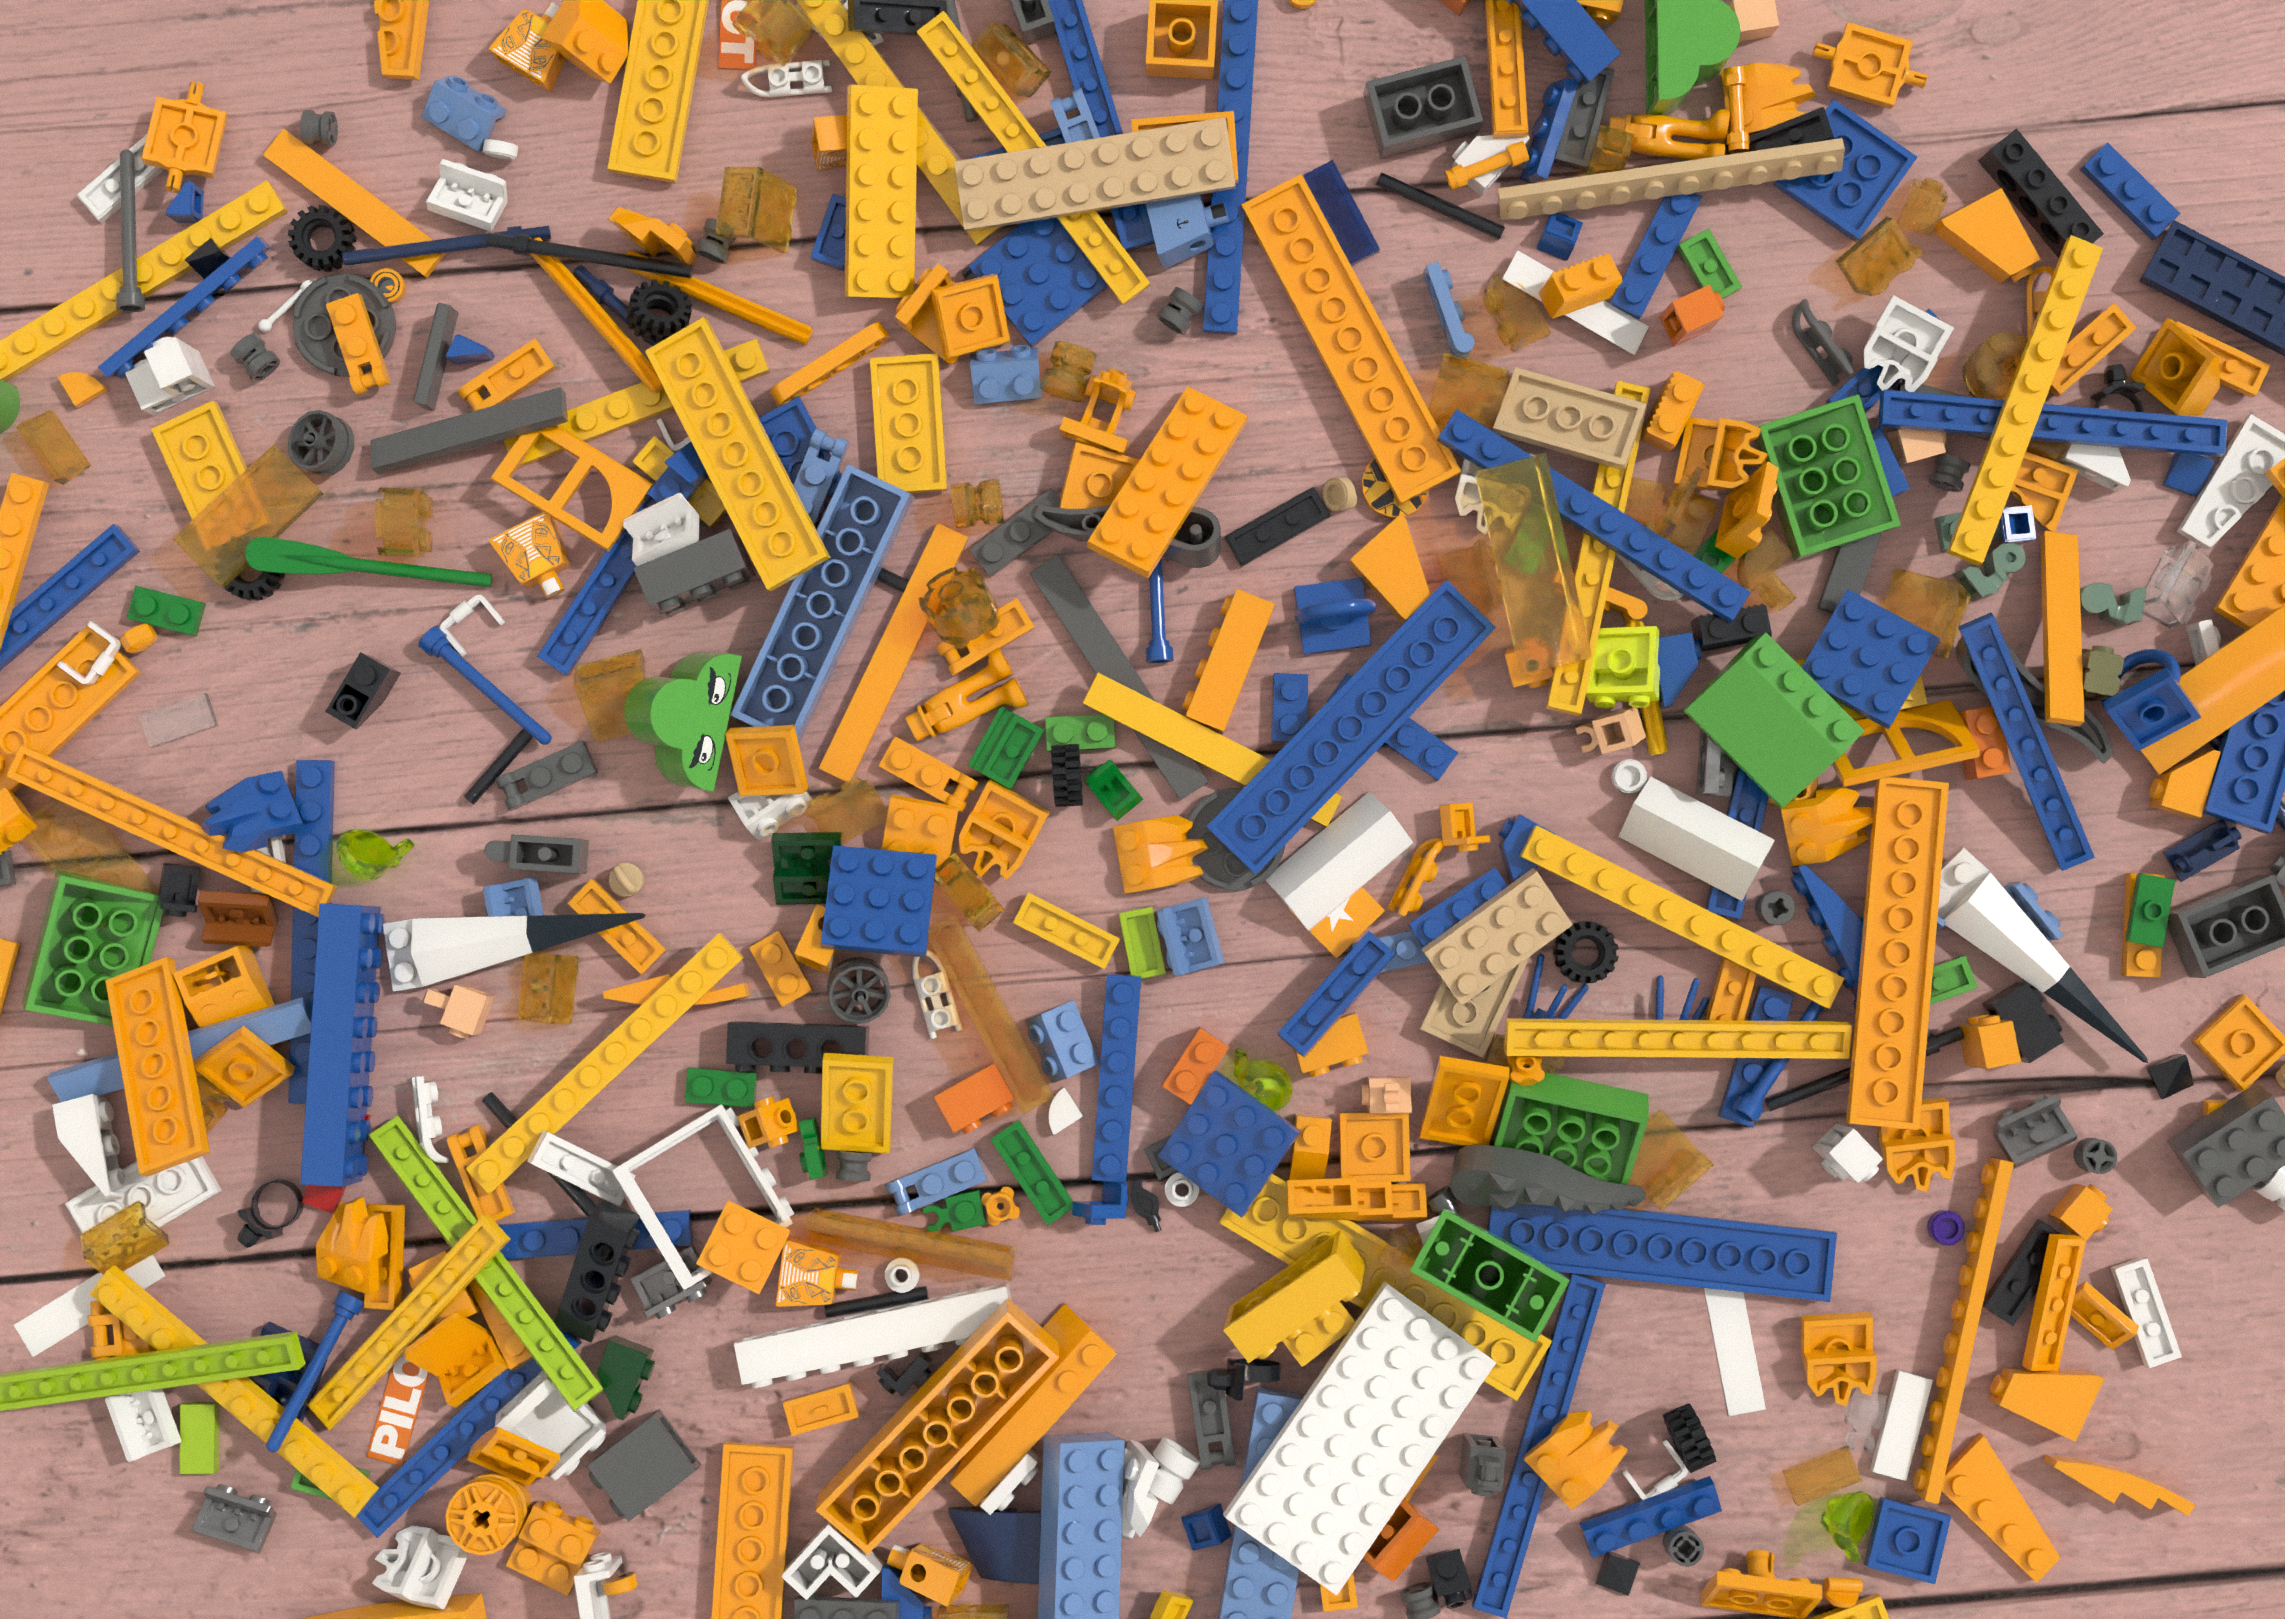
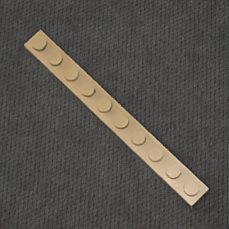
[1498,138,1845,221]

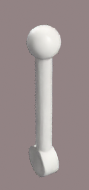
[258,280,312,332]

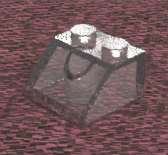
[2143,540,2214,628]

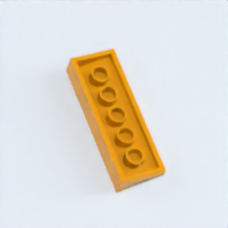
[2141,604,2285,775]

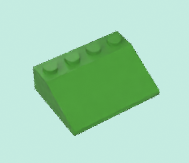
[1755,394,1901,561]
[1683,632,1865,808]
[22,869,164,1026]
[1492,1067,1649,1185]

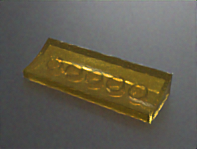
[1475,452,1592,675]
[805,1208,1018,1281]

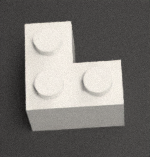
[125,337,215,416]
[781,1521,884,1600]

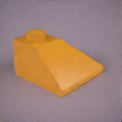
[2130,318,2220,416]

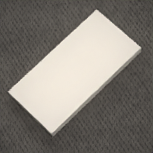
[65,1156,222,1263]

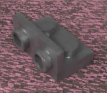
[1696,728,1734,797]

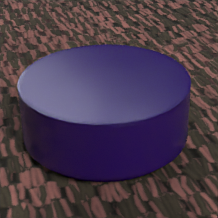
[1927,1210,1965,1246]

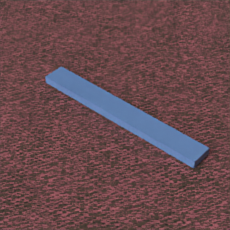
[47,997,312,1102]

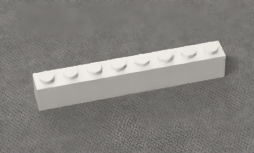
[734,1282,1012,1388]

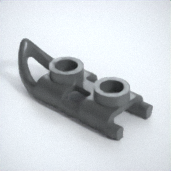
[1792,299,1855,386]

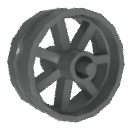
[288,410,354,477]
[827,957,891,1024]

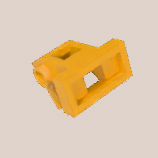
[1059,368,1137,455]

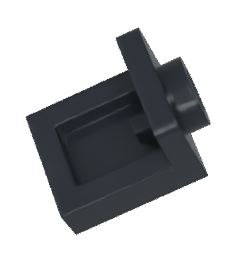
[157,863,201,917]
[876,1351,932,1396]
[1426,1549,1472,1609]

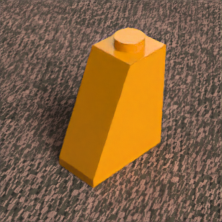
[1932,188,2041,283]
[1348,514,1430,624]
[1989,1368,2105,1442]

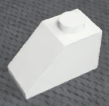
[1452,135,1530,197]
[2055,443,2131,492]

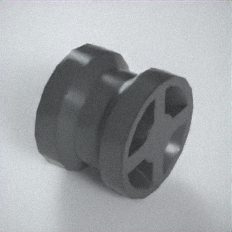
[300,110,338,146]
[1928,454,1971,492]
[1755,891,1795,925]
[2074,1138,2117,1174]
[836,1150,872,1181]
[1400,1582,1441,1619]

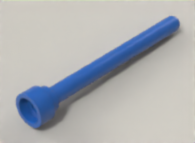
[1146,558,1174,663]
[418,626,552,745]
[1732,1002,1824,1124]
[266,1291,364,1452]

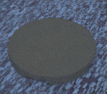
[292,274,396,377]
[1187,788,1285,891]

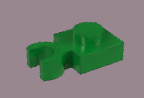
[799,1117,828,1180]
[923,1189,987,1232]

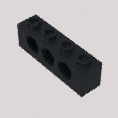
[1978,128,2104,258]
[726,1021,870,1074]
[554,1199,640,1342]

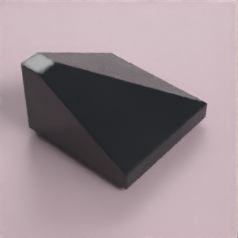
[185,238,231,279]
[2147,1054,2194,1099]
[1595,1552,1640,1596]

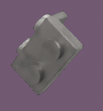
[1992,1094,2078,1169]
[630,1245,713,1319]
[191,1484,277,1554]

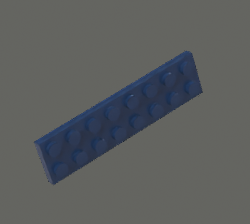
[2139,220,2285,356]

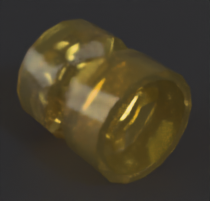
[1040,341,1097,402]
[951,479,1004,528]

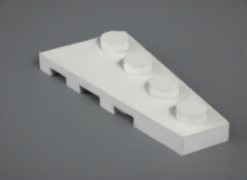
[2176,414,2285,549]

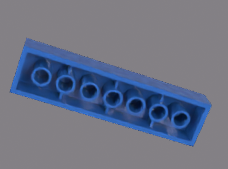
[300,903,385,1187]

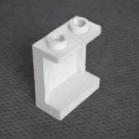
[495,1371,606,1481]
[574,1552,622,1619]

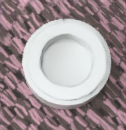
[483,139,519,160]
[1611,759,1647,794]

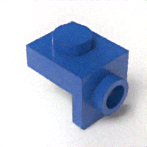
[1072,1181,1129,1225]

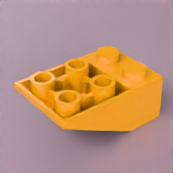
[173,946,289,1048]

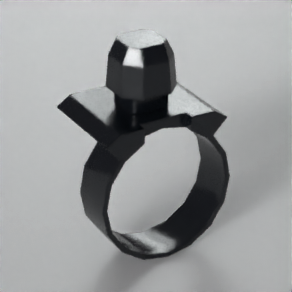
[2090,364,2145,412]
[237,1180,304,1248]
[1207,1358,1281,1401]

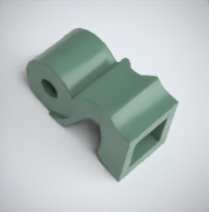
[1952,543,2026,602]
[2080,583,2147,627]

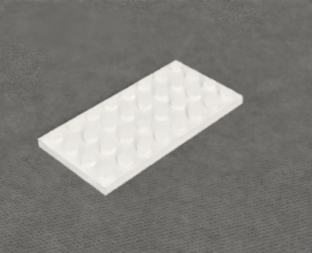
[1223,1282,1497,1595]

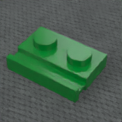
[968,706,1045,790]

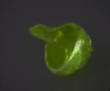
[336,829,415,881]
[1233,1048,1293,1112]
[1820,1491,1874,1563]

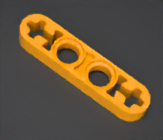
[769,322,890,407]

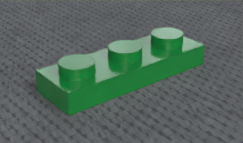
[990,1119,1073,1226]

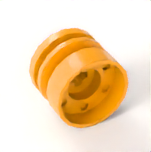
[445,1470,532,1556]

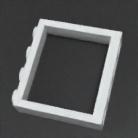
[612,1104,795,1290]

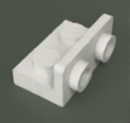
[728,791,814,840]

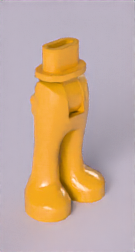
[1607,109,1730,161]
[905,647,1029,741]

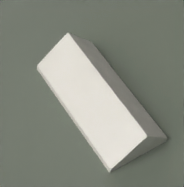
[1618,777,1775,901]
[1265,792,1414,931]

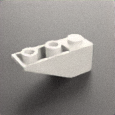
[52,1094,126,1199]

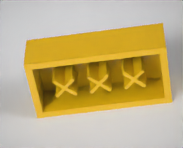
[1223,1230,1365,1363]

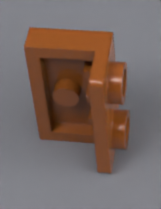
[198,890,279,947]

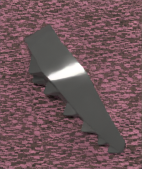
[1031,504,1221,568]
[1956,637,2114,764]
[1450,1144,1646,1214]

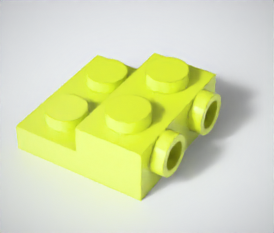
[1586,626,1660,709]

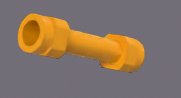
[1723,66,1750,153]
[1445,141,1529,191]

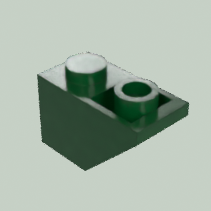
[597,1335,655,1421]

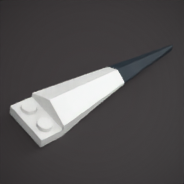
[1938,846,2148,1063]
[383,913,646,992]

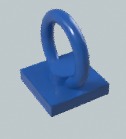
[1294,577,1377,655]
[2101,649,2202,752]

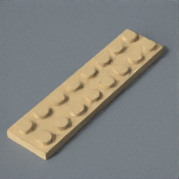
[954,117,1236,232]

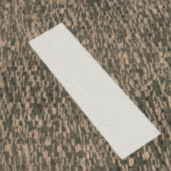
[1502,251,1649,356]
[14,1244,165,1357]
[1704,1288,1766,1416]

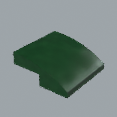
[771,832,843,905]

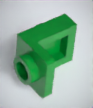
[1084,760,1143,821]

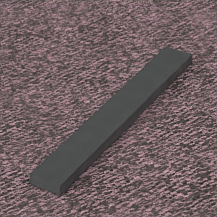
[1030,554,1209,801]

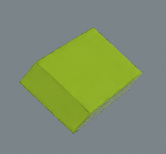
[1119,907,1166,979]
[180,1402,219,1474]

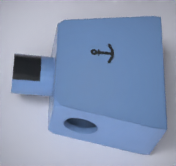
[1146,194,1229,269]

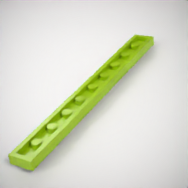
[369,1115,603,1412]
[0,1331,305,1411]

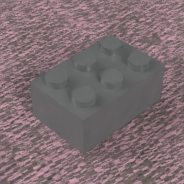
[1363,56,1483,159]
[633,529,755,616]
[2167,874,2285,978]
[2167,1083,2285,1208]

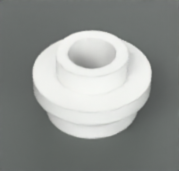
[1165,1172,1199,1207]
[885,1257,920,1293]

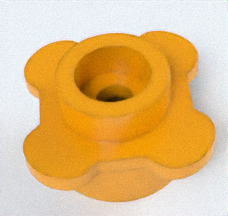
[1508,1056,1545,1086]
[981,1186,1020,1226]

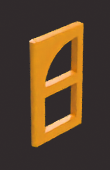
[491,425,654,552]
[1832,700,1980,787]

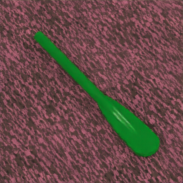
[245,537,492,587]

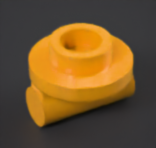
[1823,1577,1863,1608]

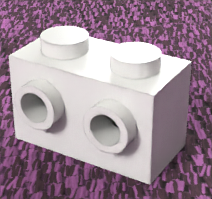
[1812,1123,1883,1183]

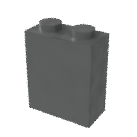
[587,1409,701,1522]

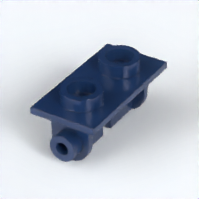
[2163,819,2242,882]

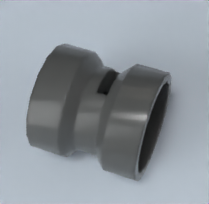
[694,218,739,264]
[1156,287,1203,335]
[231,333,280,382]
[1663,1525,1704,1567]

